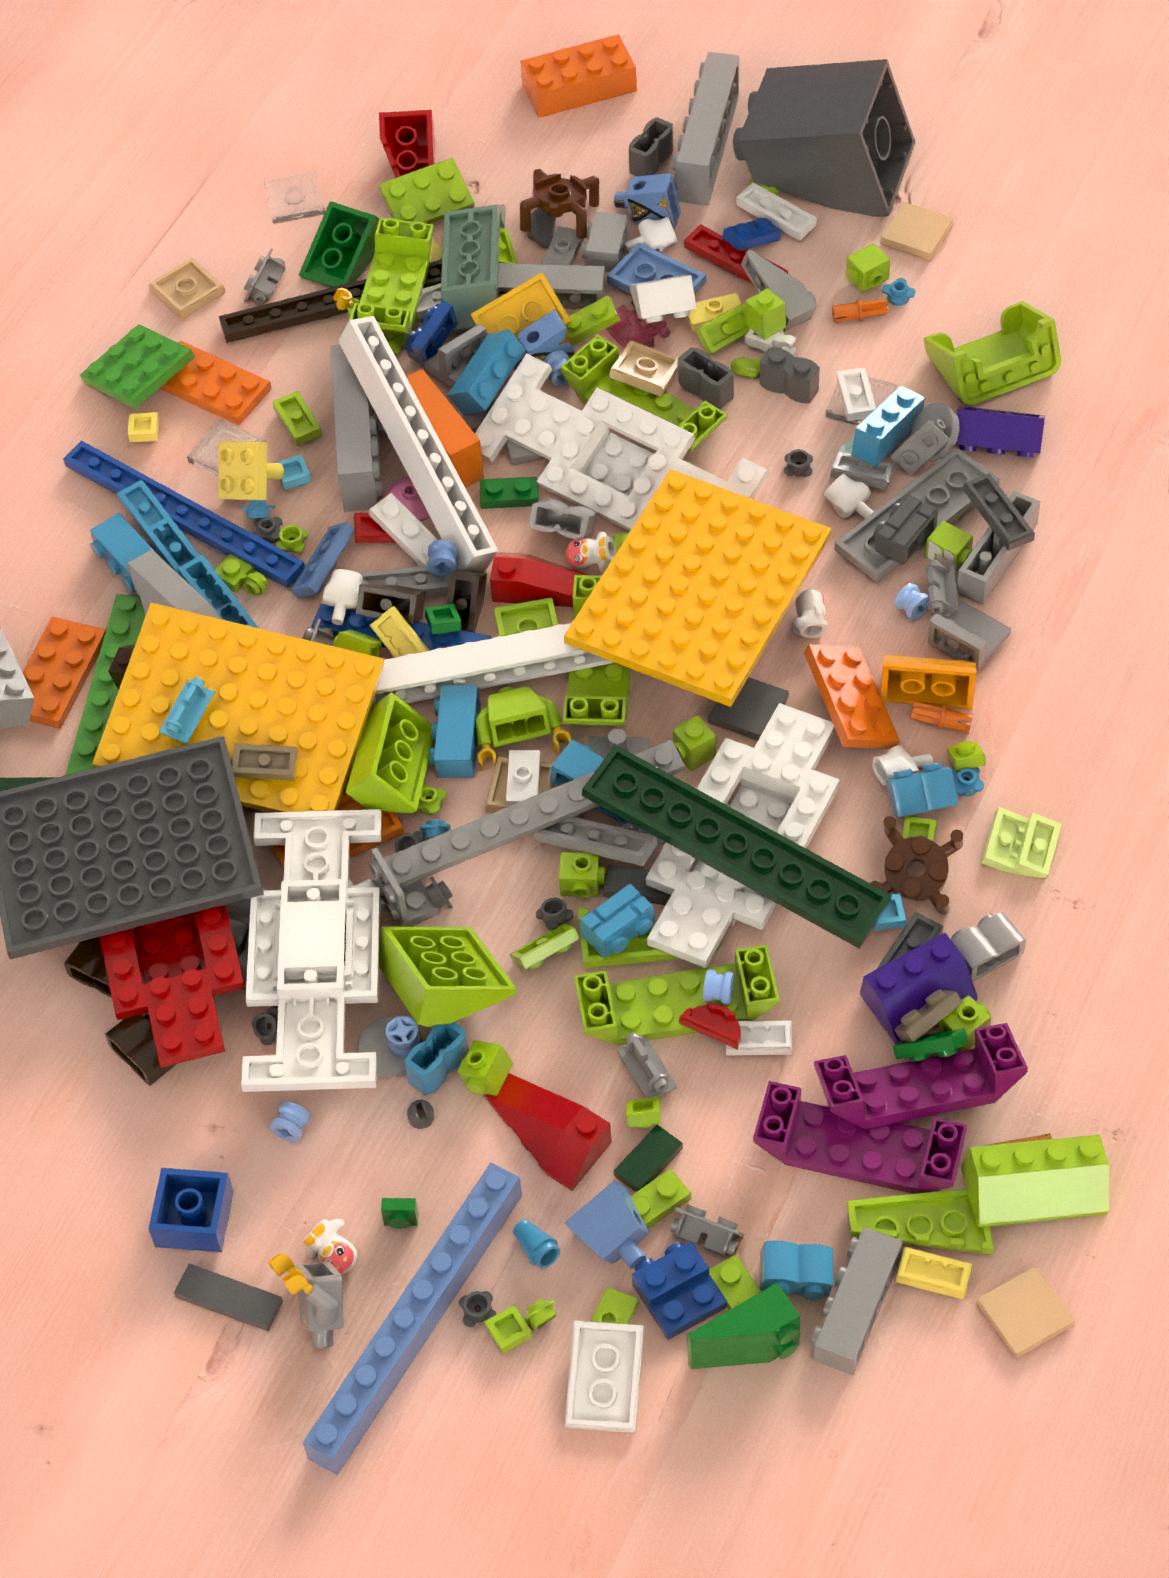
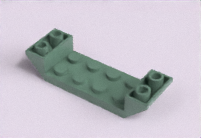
[441,204,506,334]

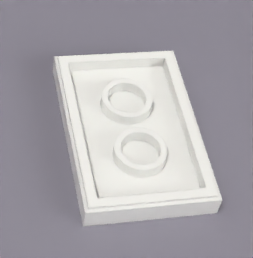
[564,1321,644,1433]

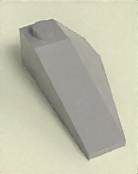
[127,549,221,619]

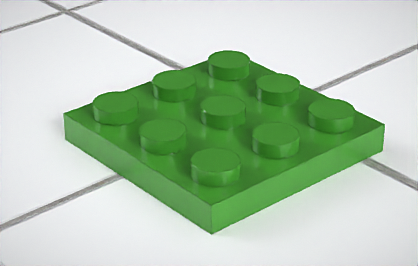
[80,324,195,409]

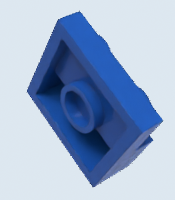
[405,300,458,367]
[632,1241,727,1340]

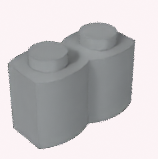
[529,499,597,539]
[951,912,1026,981]

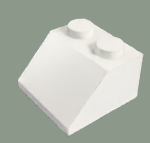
[629,275,697,323]

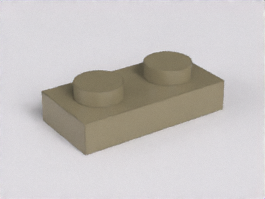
[232,743,298,781]
[894,989,963,1042]

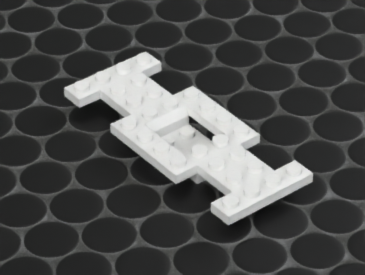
[475,353,769,531]
[241,809,382,1092]

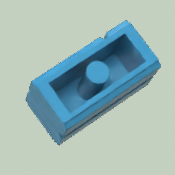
[579,884,655,958]

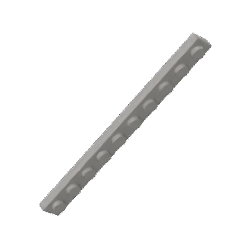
[384,739,685,888]

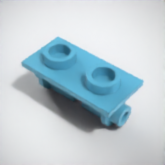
[159,677,215,744]

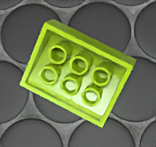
[379,927,517,1027]

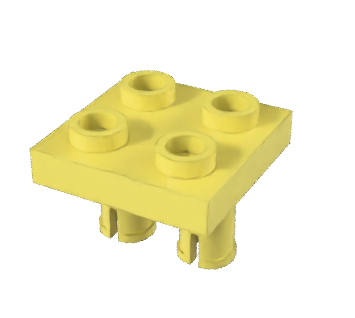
[218,441,284,500]

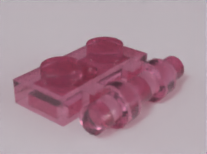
[606,299,671,349]

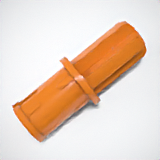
[832,299,888,323]
[911,702,973,734]

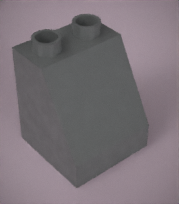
[733,59,916,217]

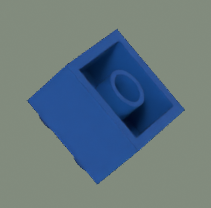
[149,1168,234,1252]

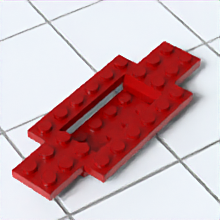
[100,905,245,1068]

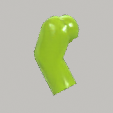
[730,352,766,378]

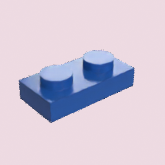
[722,218,782,251]

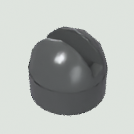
[407,1099,434,1129]

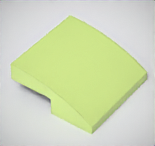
[981,807,1062,878]

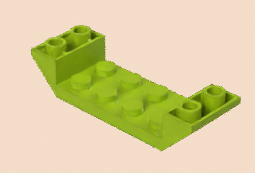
[349,218,434,336]
[560,334,728,453]
[563,575,631,726]
[574,944,780,1046]

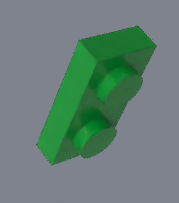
[480,476,539,509]
[893,1028,968,1062]

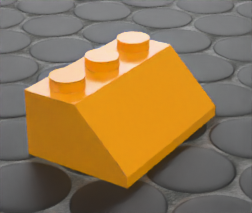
[881,655,977,710]

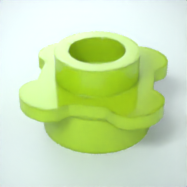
[276,525,308,553]
[417,783,447,815]
[525,1299,557,1330]

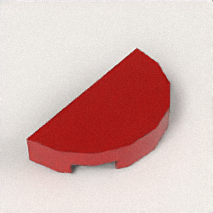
[679,1002,741,1050]

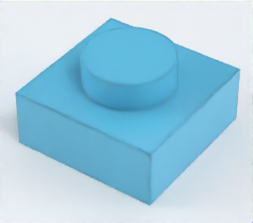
[275,455,312,490]
[873,893,906,931]

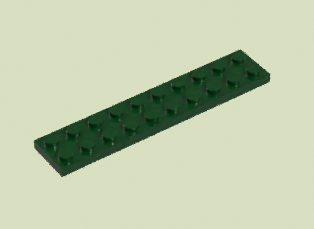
[582,745,892,949]

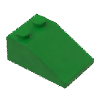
[299,201,379,287]
[687,1283,800,1369]

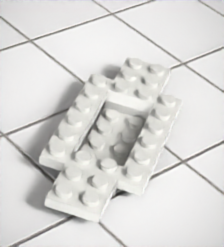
[646,703,840,968]

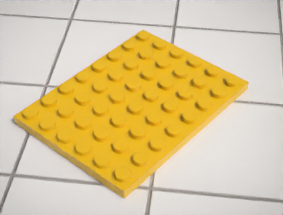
[564,469,832,707]
[92,602,385,813]

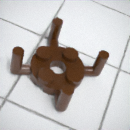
[520,169,599,239]
[870,816,963,914]

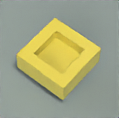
[128,412,159,443]

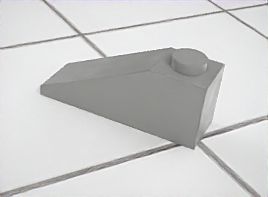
[741,250,817,332]

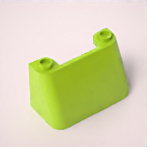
[923,301,1061,405]

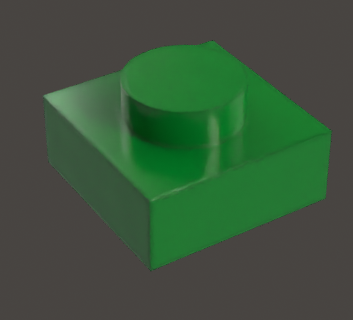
[425,603,461,635]
[381,1198,419,1229]

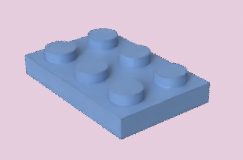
[607,242,706,315]

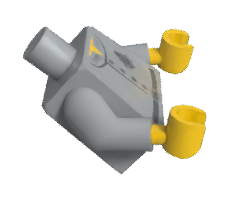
[268,1253,344,1348]

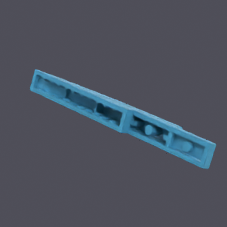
[117,480,259,628]

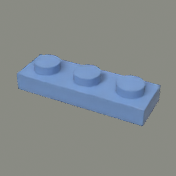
[291,522,355,599]

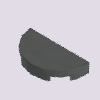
[528,208,556,248]

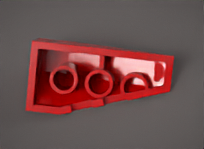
[379,110,435,178]
[490,552,588,607]
[485,1073,612,1191]

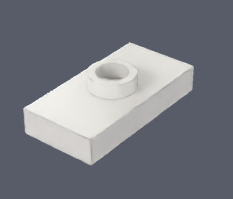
[506,750,541,807]
[726,1021,792,1056]

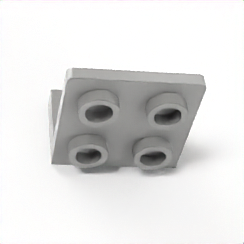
[928,602,1011,671]
[369,848,438,927]

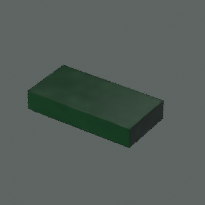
[614,1124,683,1192]

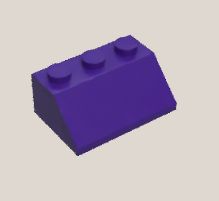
[955,406,1045,458]
[860,932,978,1044]

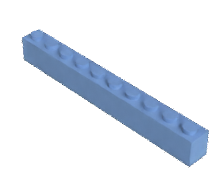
[303,1163,522,1475]

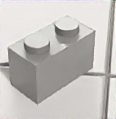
[582,212,628,272]

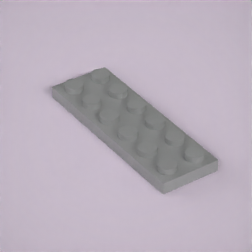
[834,447,999,582]

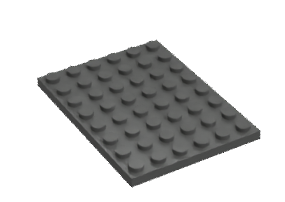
[0,736,264,959]

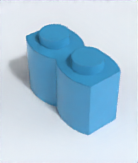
[886,762,958,817]
[405,1022,469,1095]
[760,1241,833,1300]

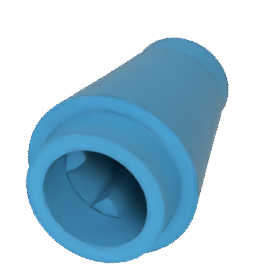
[513,1219,560,1268]

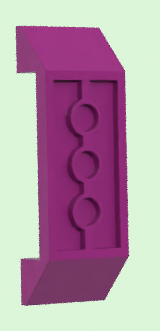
[814,1023,1028,1129]
[753,1081,967,1194]

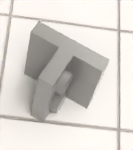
[424,324,487,388]

